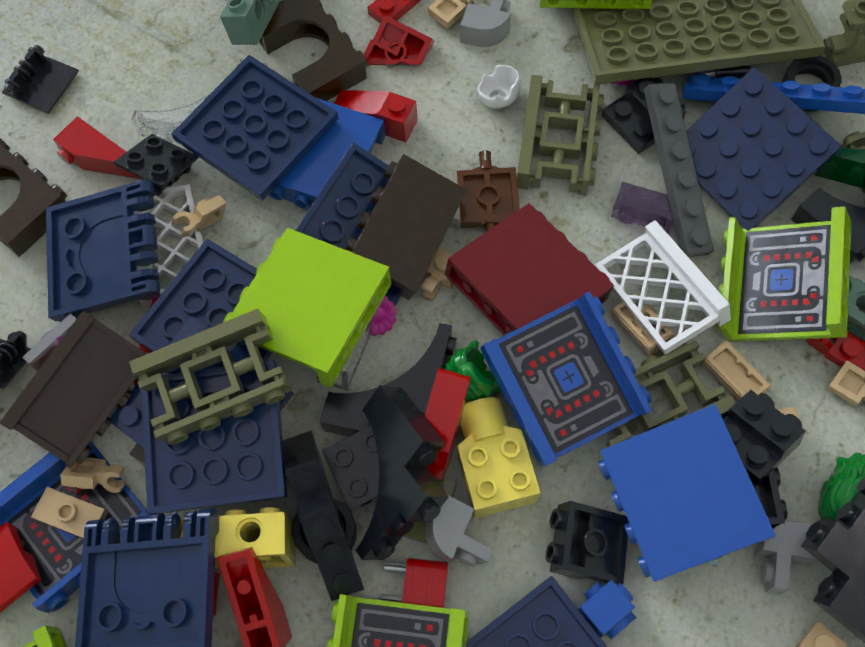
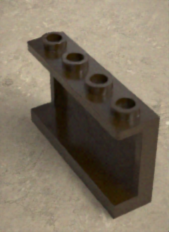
[345,154,467,300]
[0,311,147,468]

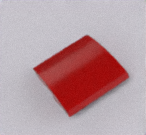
[0,522,41,613]

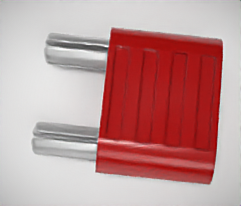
[379,558,448,608]

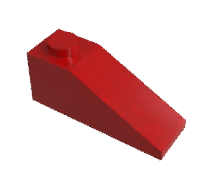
[333,90,418,142]
[53,116,144,180]
[424,368,471,480]
[217,547,292,647]

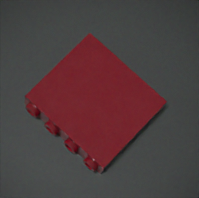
[444,203,614,336]

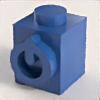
[578,580,637,640]

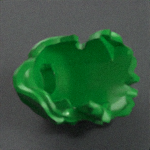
[445,340,501,402]
[818,452,865,521]

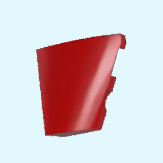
[364,15,435,65]

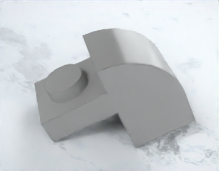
[460,0,511,47]
[425,495,494,567]
[754,521,818,595]

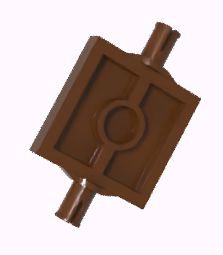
[457,150,520,233]

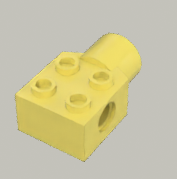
[457,397,541,519]
[179,507,295,569]

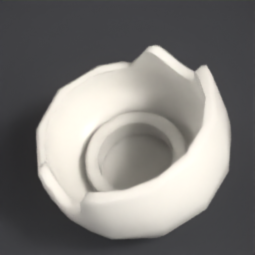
[477,65,521,109]

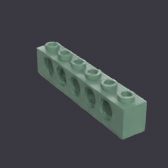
[220,0,281,45]

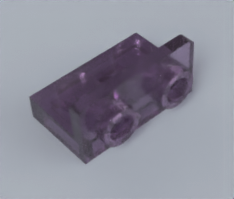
[611,181,675,234]

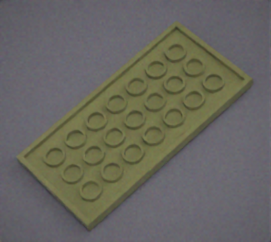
[572,0,825,84]

